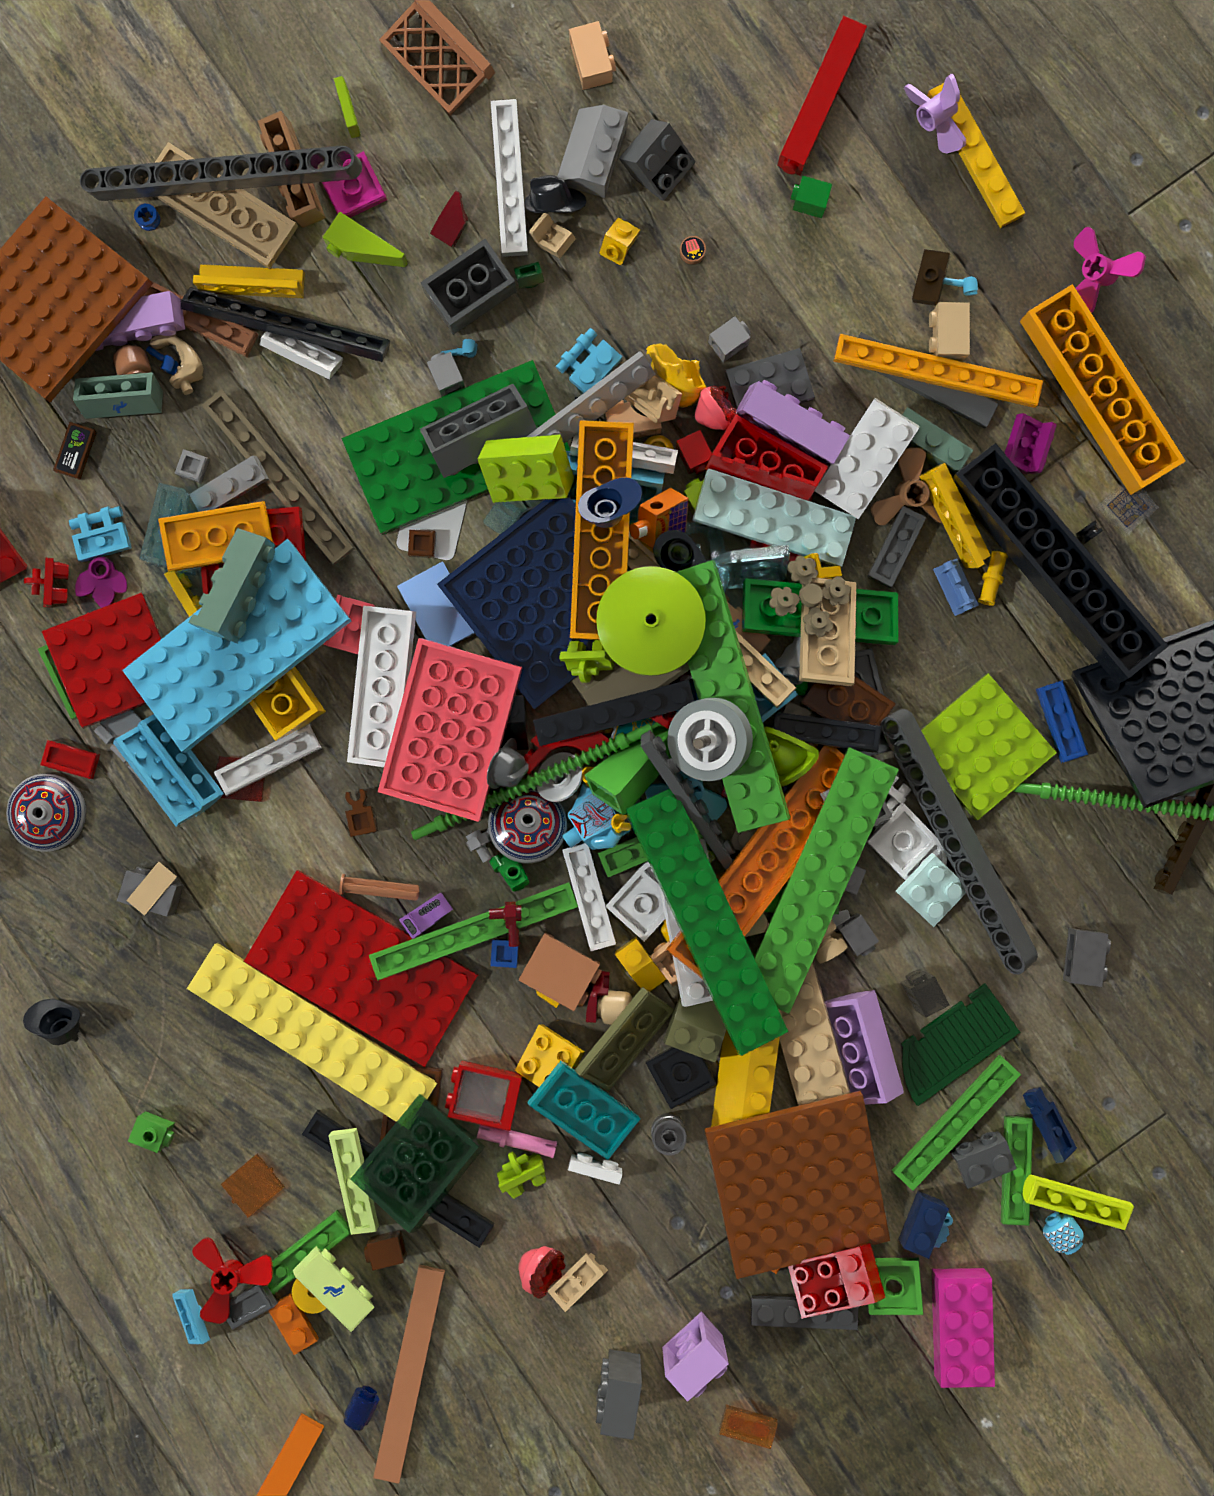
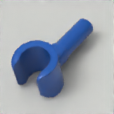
[146,346,179,375]

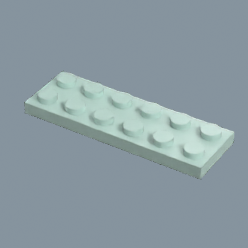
[692,469,856,567]

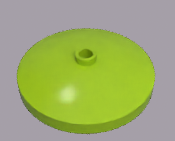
[596,566,706,676]

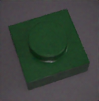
[514,262,544,289]

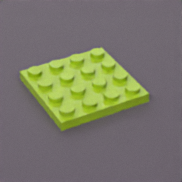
[921,673,1057,820]

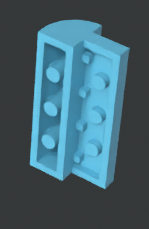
[113,714,224,827]

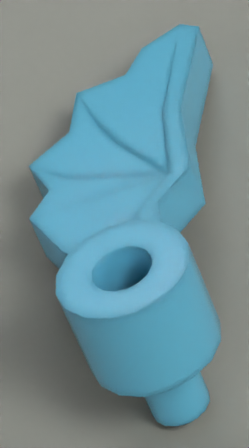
[934,1212,953,1248]

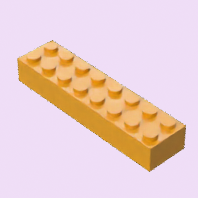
[1020,284,1186,495]
[570,420,634,640]

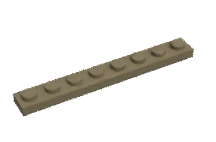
[202,389,355,565]

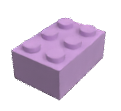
[662,1311,729,1402]

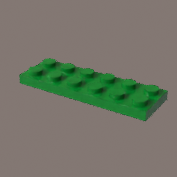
[742,578,898,645]

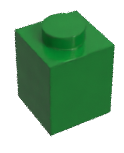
[790,176,832,218]

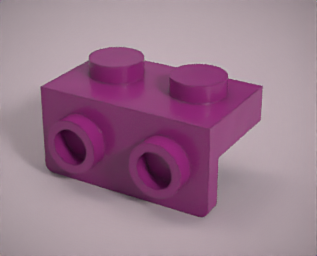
[1005,413,1057,475]

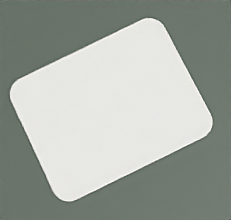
[397,500,467,560]

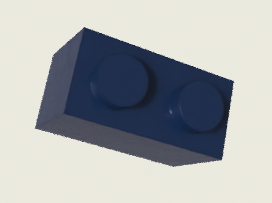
[898,1191,949,1259]

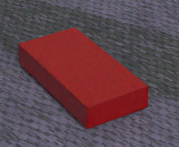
[40,740,100,779]

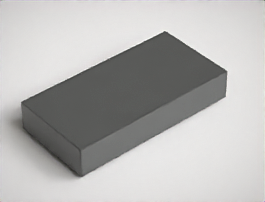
[227,1285,277,1330]

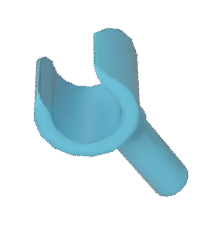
[944,276,978,296]
[441,339,477,358]

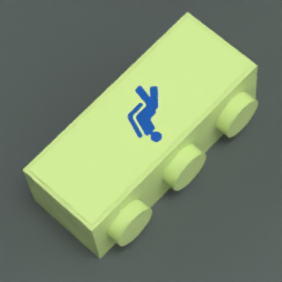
[293,1246,374,1332]

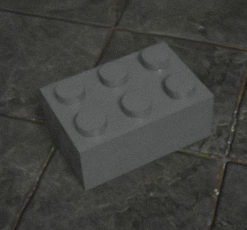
[420,239,517,335]
[596,1349,642,1440]

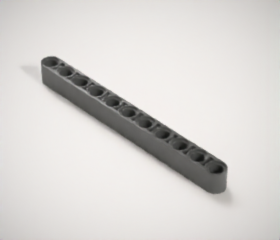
[80,146,362,201]
[881,709,1038,974]

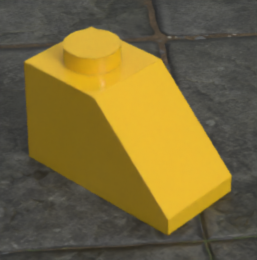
[615,937,666,992]

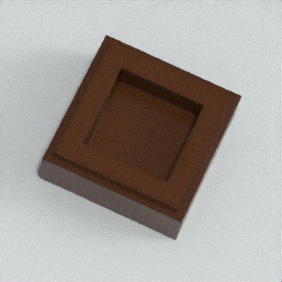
[408,530,436,558]

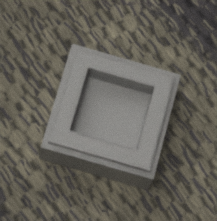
[175,449,210,483]

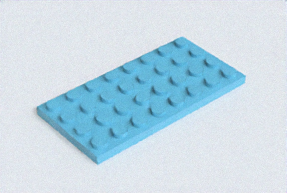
[122,539,351,753]

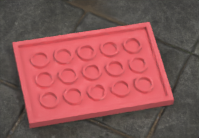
[378,638,523,822]

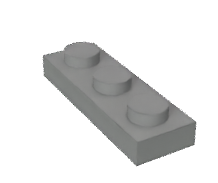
[189,455,269,512]

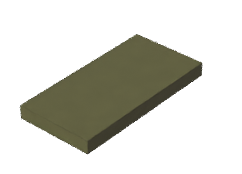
[575,987,674,1091]

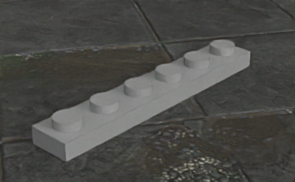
[527,351,656,443]

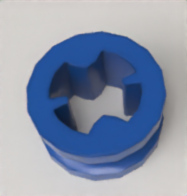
[134,204,161,231]

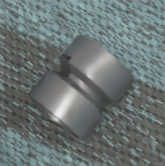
[651,1113,687,1156]

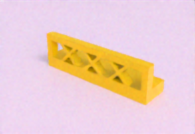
[193,264,305,299]
[919,463,991,569]

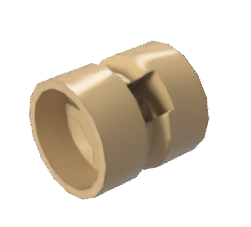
[815,920,848,964]

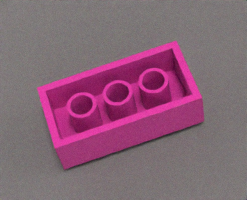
[932,1268,995,1388]

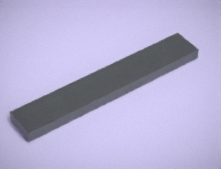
[858,332,998,429]

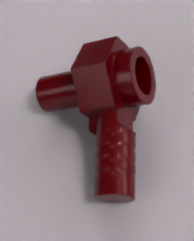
[489,902,521,947]

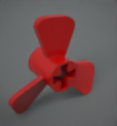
[192,1237,273,1324]

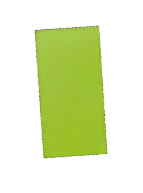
[333,76,361,139]

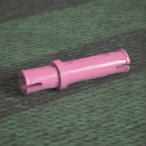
[476,1124,557,1158]

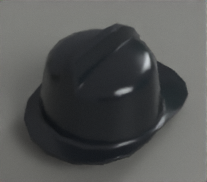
[524,175,587,213]
[653,530,707,572]
[23,999,80,1046]

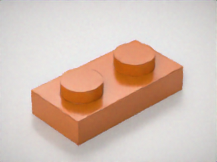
[268,1292,319,1355]

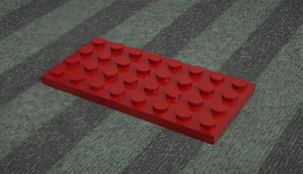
[243,870,478,1067]

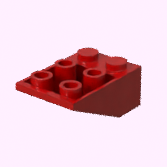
[788,1243,886,1319]

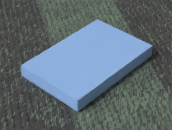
[397,561,475,646]

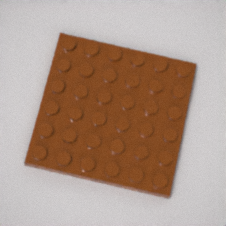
[0,196,153,403]
[704,1091,890,1279]

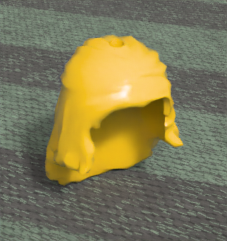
[646,343,706,408]

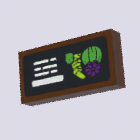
[53,422,97,480]

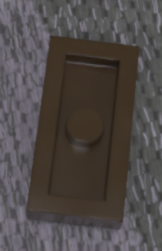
[912,249,950,306]

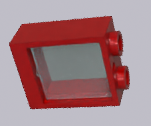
[445,1060,522,1131]

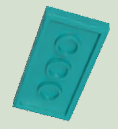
[527,1060,641,1160]

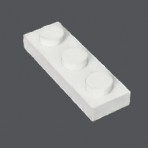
[260,332,343,379]

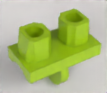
[559,640,614,683]
[497,1151,547,1199]

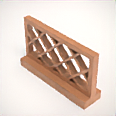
[379,0,495,115]

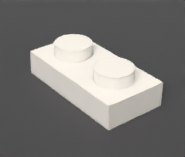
[568,1153,622,1185]

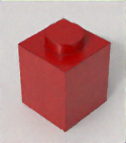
[676,430,712,475]

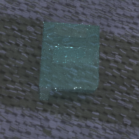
[483,502,522,535]

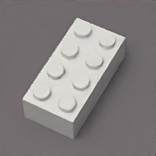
[815,398,919,519]

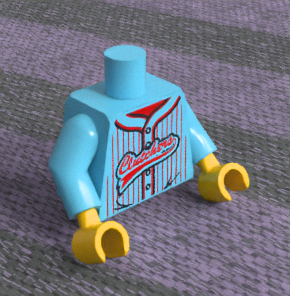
[562,767,631,850]

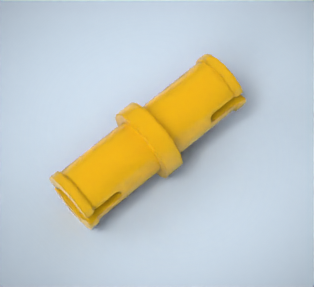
[978,551,1008,606]

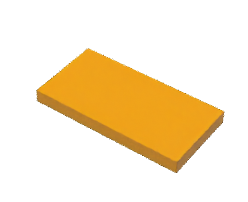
[158,501,273,572]

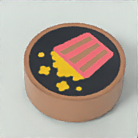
[680,236,706,265]

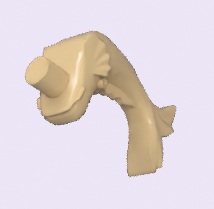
[149,334,204,395]

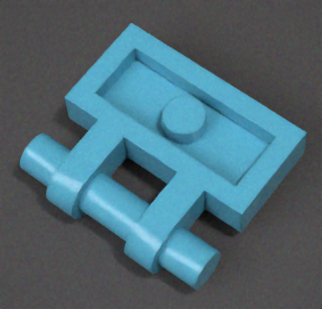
[555,328,623,393]
[69,506,132,562]

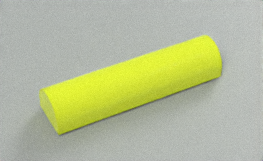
[1023,1175,1134,1230]

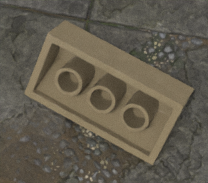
[571,661,690,706]

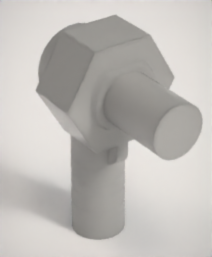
[466,828,492,863]

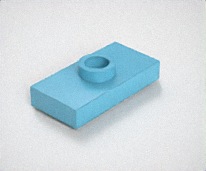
[172,1289,210,1344]

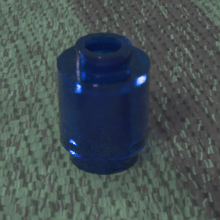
[344,1385,379,1431]

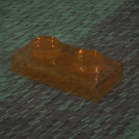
[719,1404,778,1449]

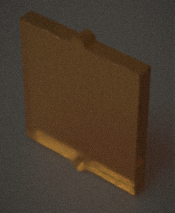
[221,1153,285,1217]

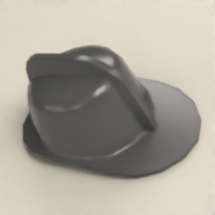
[487,738,528,789]

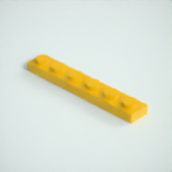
[927,83,1025,229]

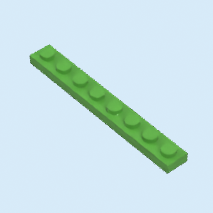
[369,882,578,981]

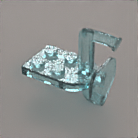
[686,522,790,593]

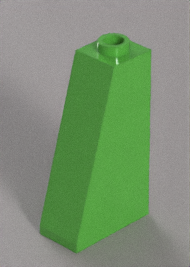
[585,722,672,815]

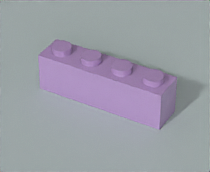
[96,291,185,351]

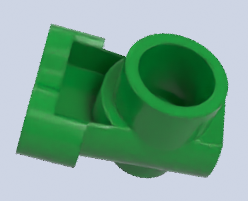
[489,854,529,892]

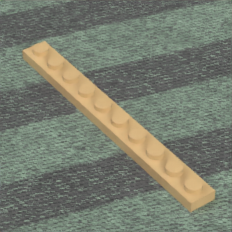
[627,532,796,708]

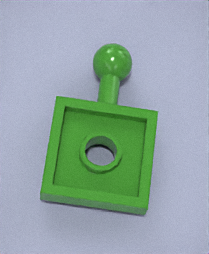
[868,1257,924,1315]

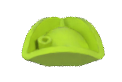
[764,727,819,787]

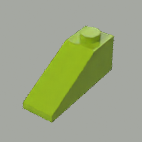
[323,212,408,267]

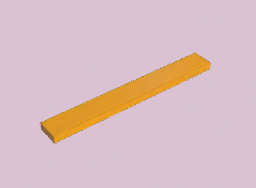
[833,334,1043,408]

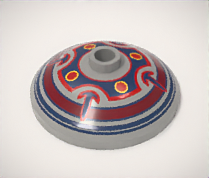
[6,774,86,852]
[488,787,567,863]

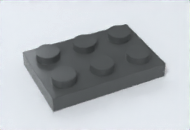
[725,348,815,409]

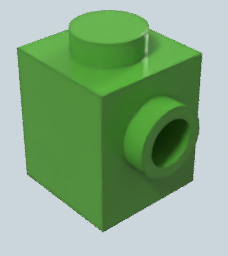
[128,1111,175,1153]

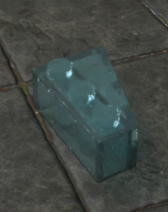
[139,483,196,576]

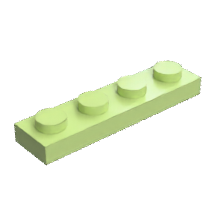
[329,1128,379,1235]

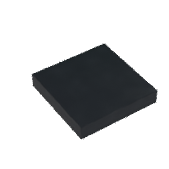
[645,1047,717,1109]

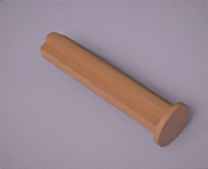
[339,874,420,901]

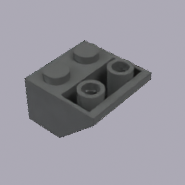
[619,119,696,201]

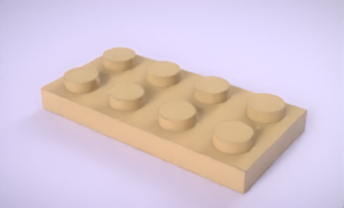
[799,578,856,686]

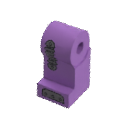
[399,892,453,939]

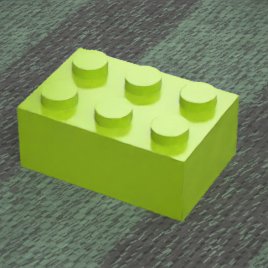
[478,435,574,503]

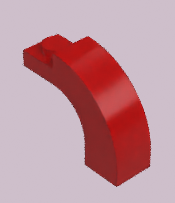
[524,731,609,775]

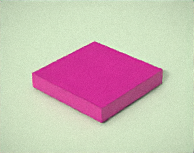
[322,151,387,218]

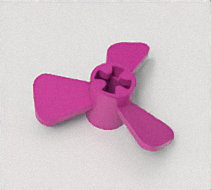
[1074,227,1146,313]

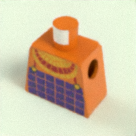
[629,488,689,548]

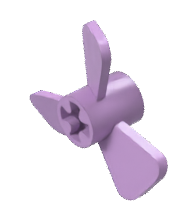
[904,74,966,153]

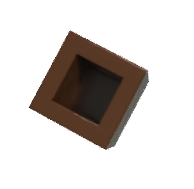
[364,1230,407,1271]

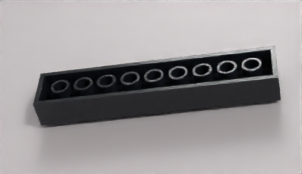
[953,443,1168,684]

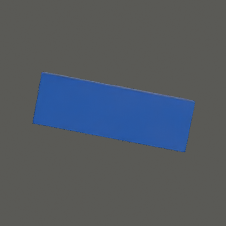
[1036,680,1088,763]

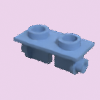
[933,558,979,616]

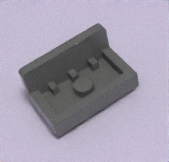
[950,1131,1017,1189]

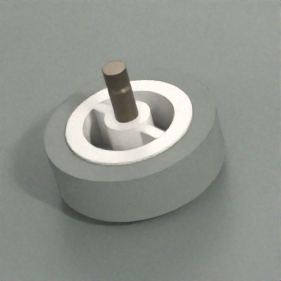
[668,698,753,781]

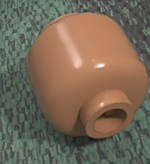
[113,345,151,375]

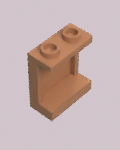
[519,932,602,1011]

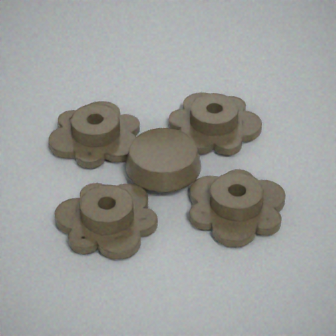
[769,556,851,637]

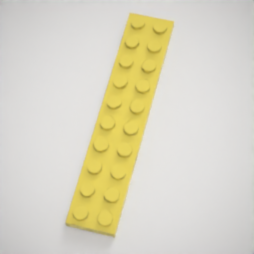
[187,943,437,1130]

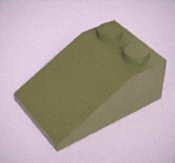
[663,995,726,1062]

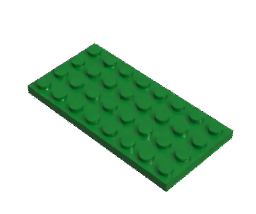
[341,360,570,535]

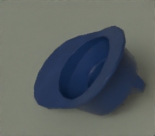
[578,477,642,528]

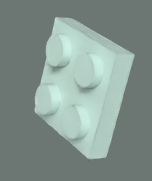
[896,853,966,927]

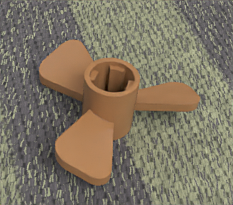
[871,448,942,525]

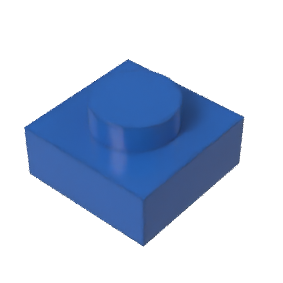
[490,939,519,968]

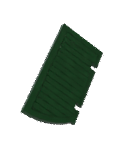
[901,983,1021,1106]

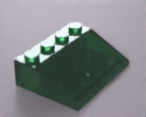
[350,1094,485,1233]

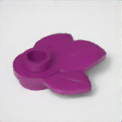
[75,557,127,608]

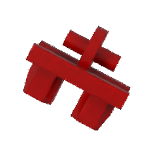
[24,557,69,608]

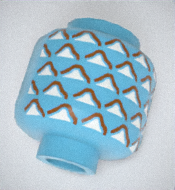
[1043,1212,1084,1255]

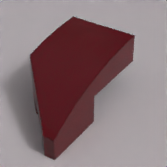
[430,191,468,247]
[586,971,610,1023]

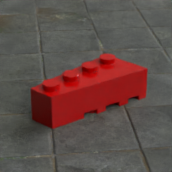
[705,414,828,501]

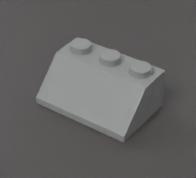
[558,105,628,198]

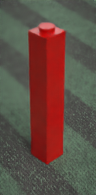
[777,15,867,176]

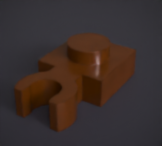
[345,789,378,837]

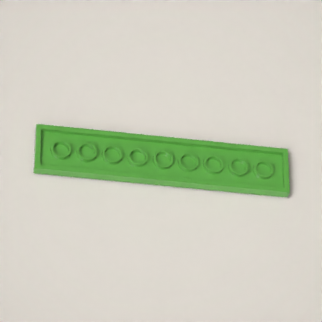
[676,560,790,833]
[754,747,899,1014]

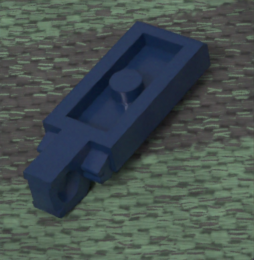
[1023,1087,1077,1163]

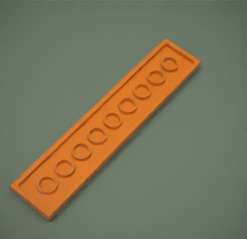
[666,746,845,979]

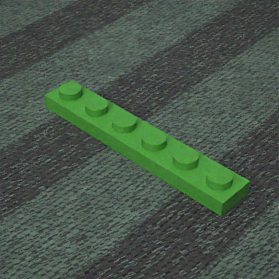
[892,1055,1021,1191]

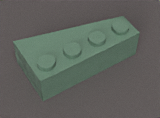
[188,528,275,644]

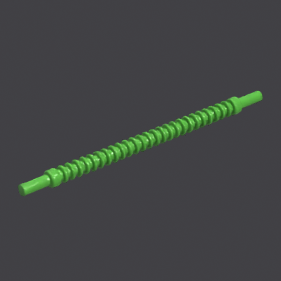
[411,724,654,840]
[1013,782,1214,821]

